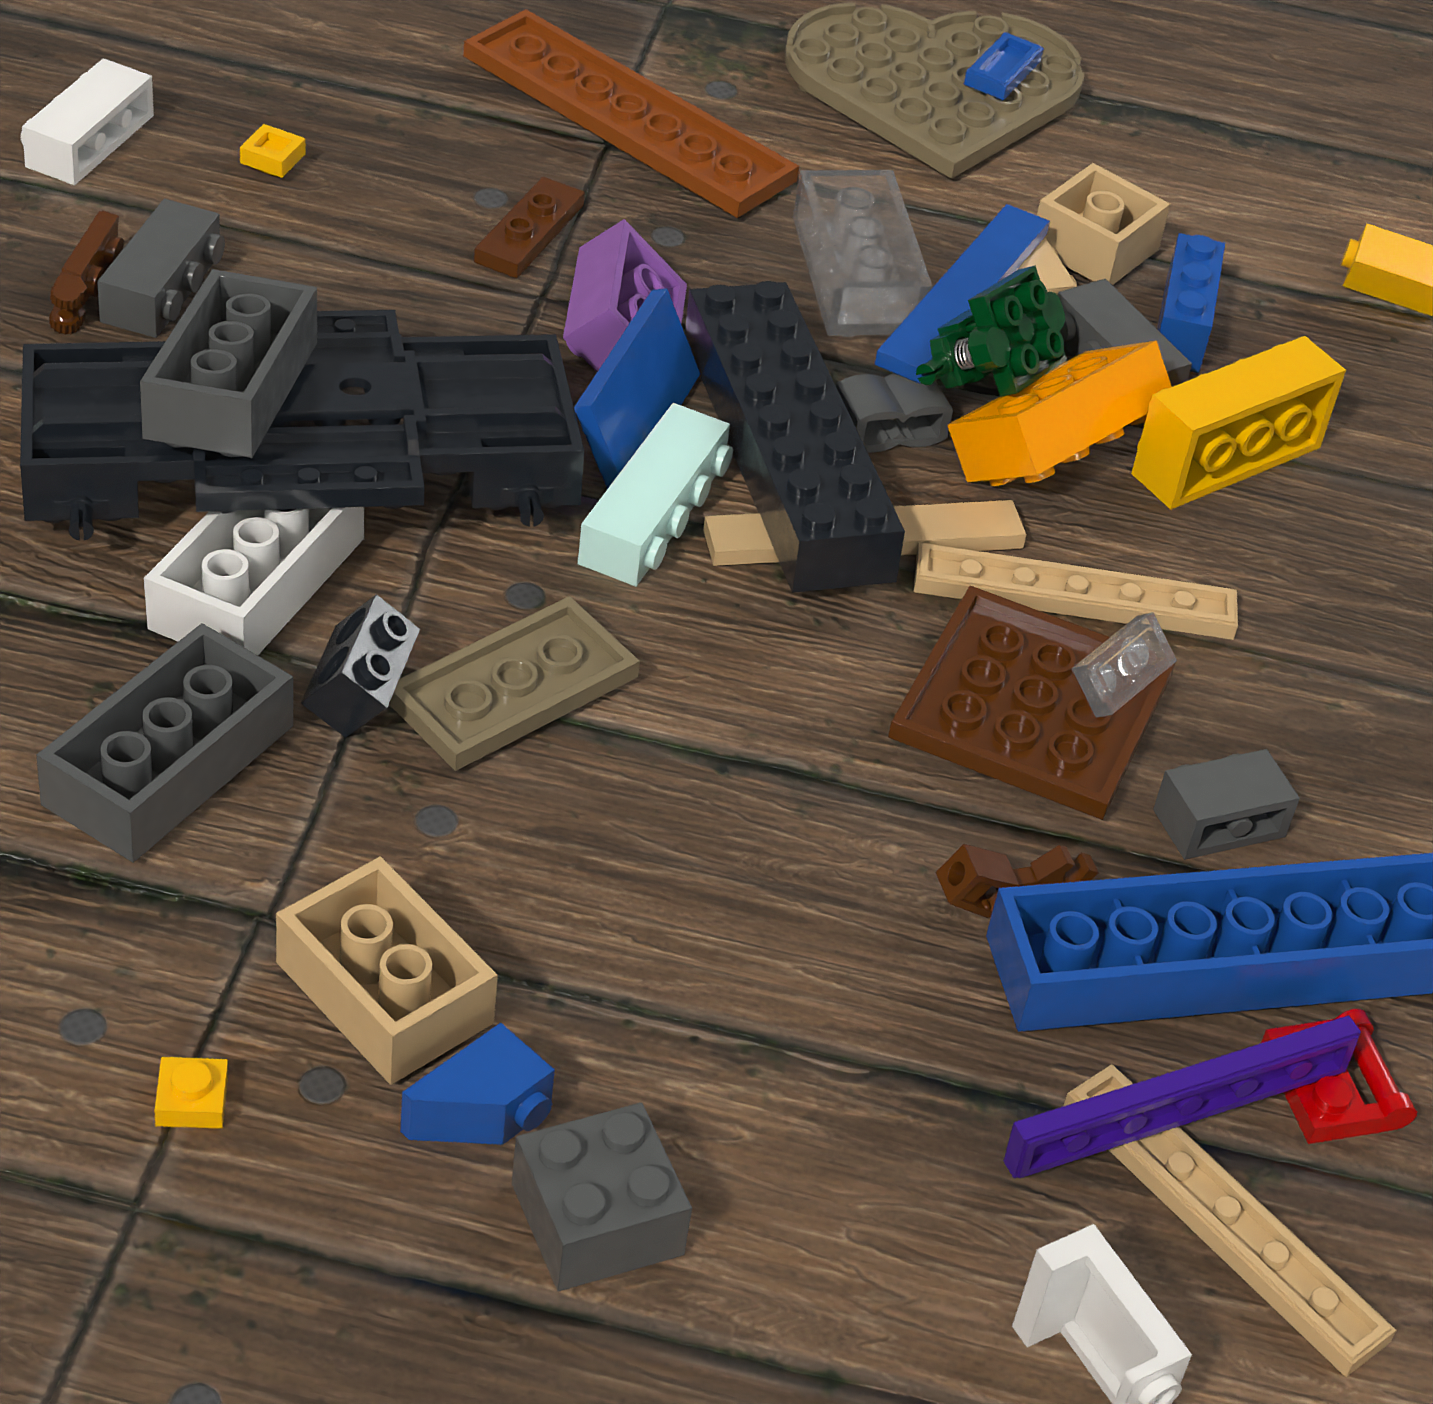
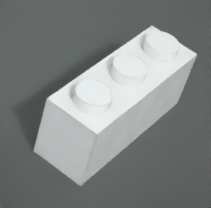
[21,58,154,185]

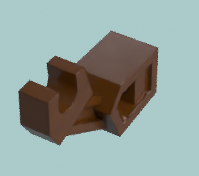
[935,844,1099,918]

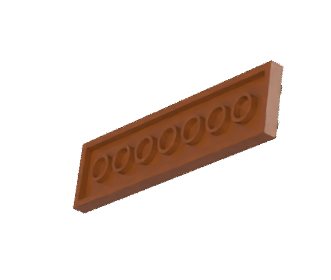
[463,9,799,218]

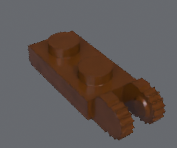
[49,210,124,335]

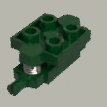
[916,265,1067,397]

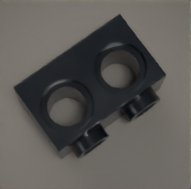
[301,594,420,738]

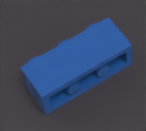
[1157,233,1226,373]

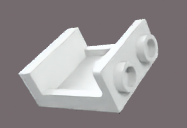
[1012,1224,1192,1404]

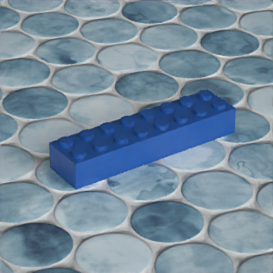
[986,853,1433,1032]

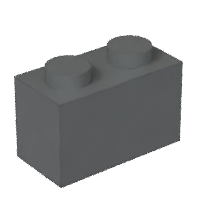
[1153,749,1300,860]

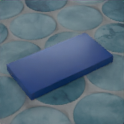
[574,288,700,489]

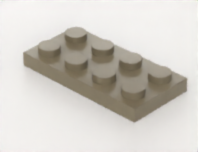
[389,596,640,771]

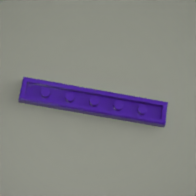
[1003,1015,1361,1179]

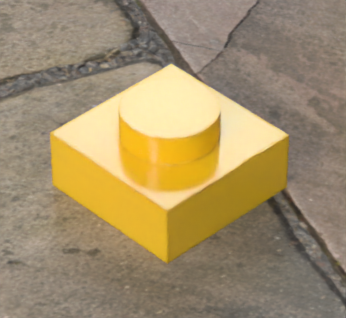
[240,124,306,178]
[154,1057,228,1129]

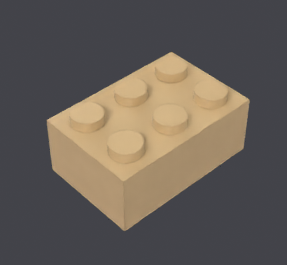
[276,856,498,1085]

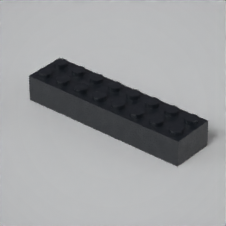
[685,281,905,593]

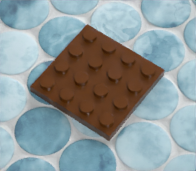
[888,585,1176,820]

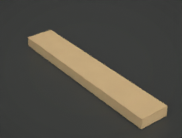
[703,500,1026,566]
[913,543,1238,640]
[1064,1064,1396,1377]

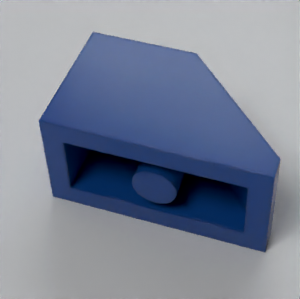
[400,1023,555,1145]

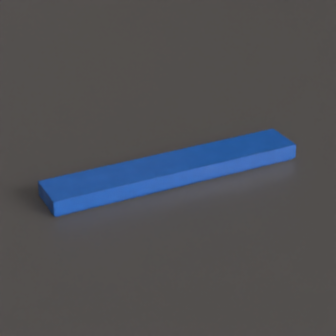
[875,204,1050,383]

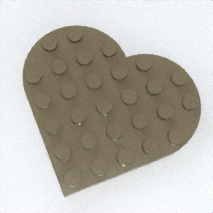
[785,2,1085,179]

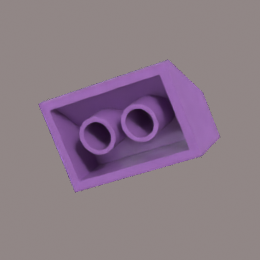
[563,219,687,371]

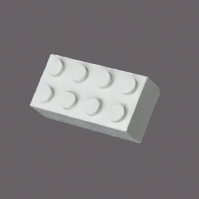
[144,507,364,655]

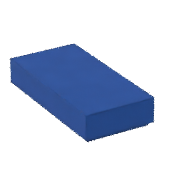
[964,33,1044,100]

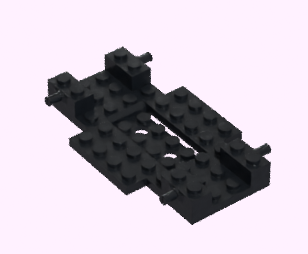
[20,310,584,541]

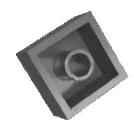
[512,1102,692,1292]

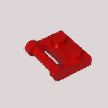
[1261,1009,1417,1144]

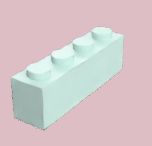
[578,403,733,587]

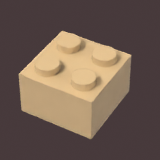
[1037,163,1171,285]

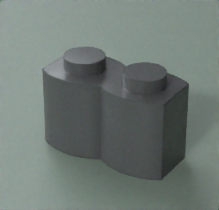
[836,373,953,453]

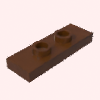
[474,177,585,278]

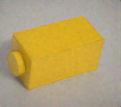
[1340,224,1433,316]

